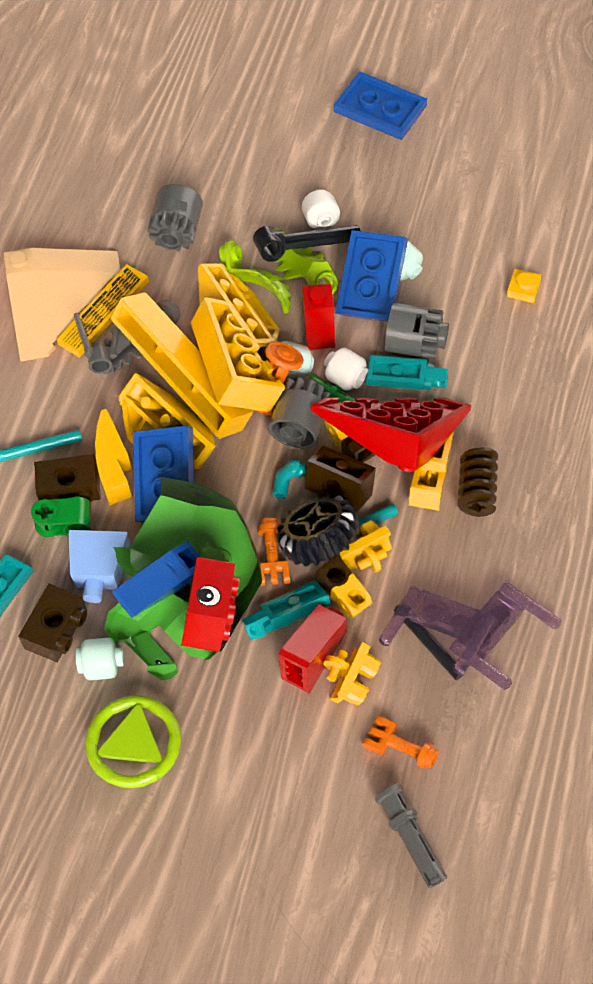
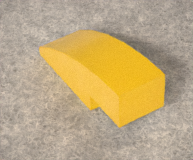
[95,409,132,506]
[409,431,454,511]

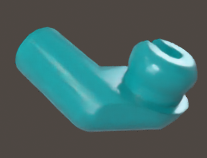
[272,459,307,499]

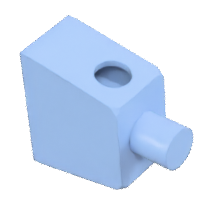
[69,530,131,603]

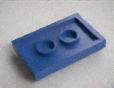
[334,71,427,140]
[335,230,408,322]
[133,426,194,523]

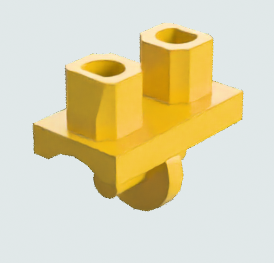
[340,520,392,573]
[323,642,381,705]

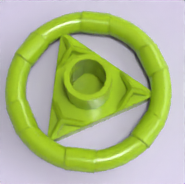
[85,695,182,788]

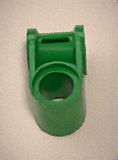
[31,497,91,538]

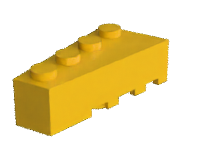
[190,297,285,412]

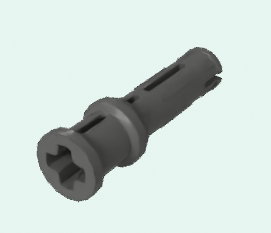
[375,784,447,888]

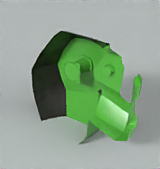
[104,477,263,680]

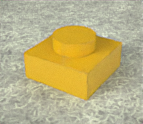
[507,269,542,303]

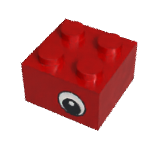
[181,557,240,652]

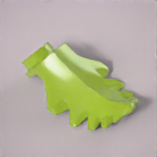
[274,227,338,294]
[219,240,292,314]

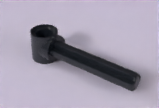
[253,225,361,262]

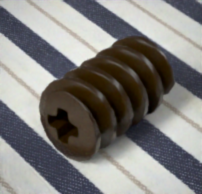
[457,447,498,517]

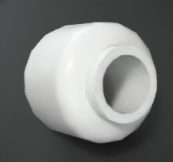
[301,190,340,230]
[324,347,368,391]

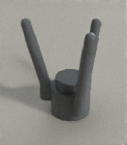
[74,313,120,374]

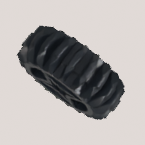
[276,494,360,567]

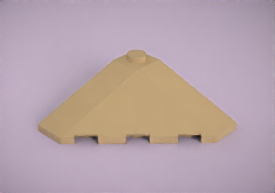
[4,248,121,361]

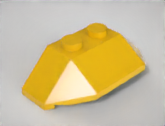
[198,263,280,347]
[119,373,216,470]

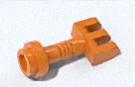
[257,518,290,586]
[362,716,439,769]

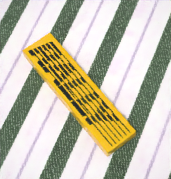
[56,264,149,358]

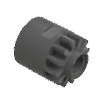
[147,184,203,251]
[385,303,449,359]
[268,377,330,449]

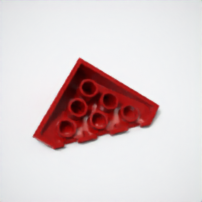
[311,398,471,472]

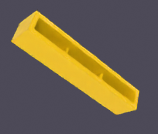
[111,292,254,439]

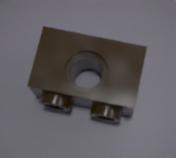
[305,445,376,512]
[34,454,101,502]
[18,583,87,663]

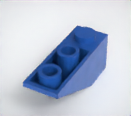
[112,541,201,618]

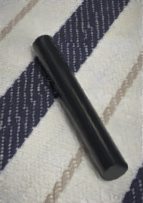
[394,603,465,680]

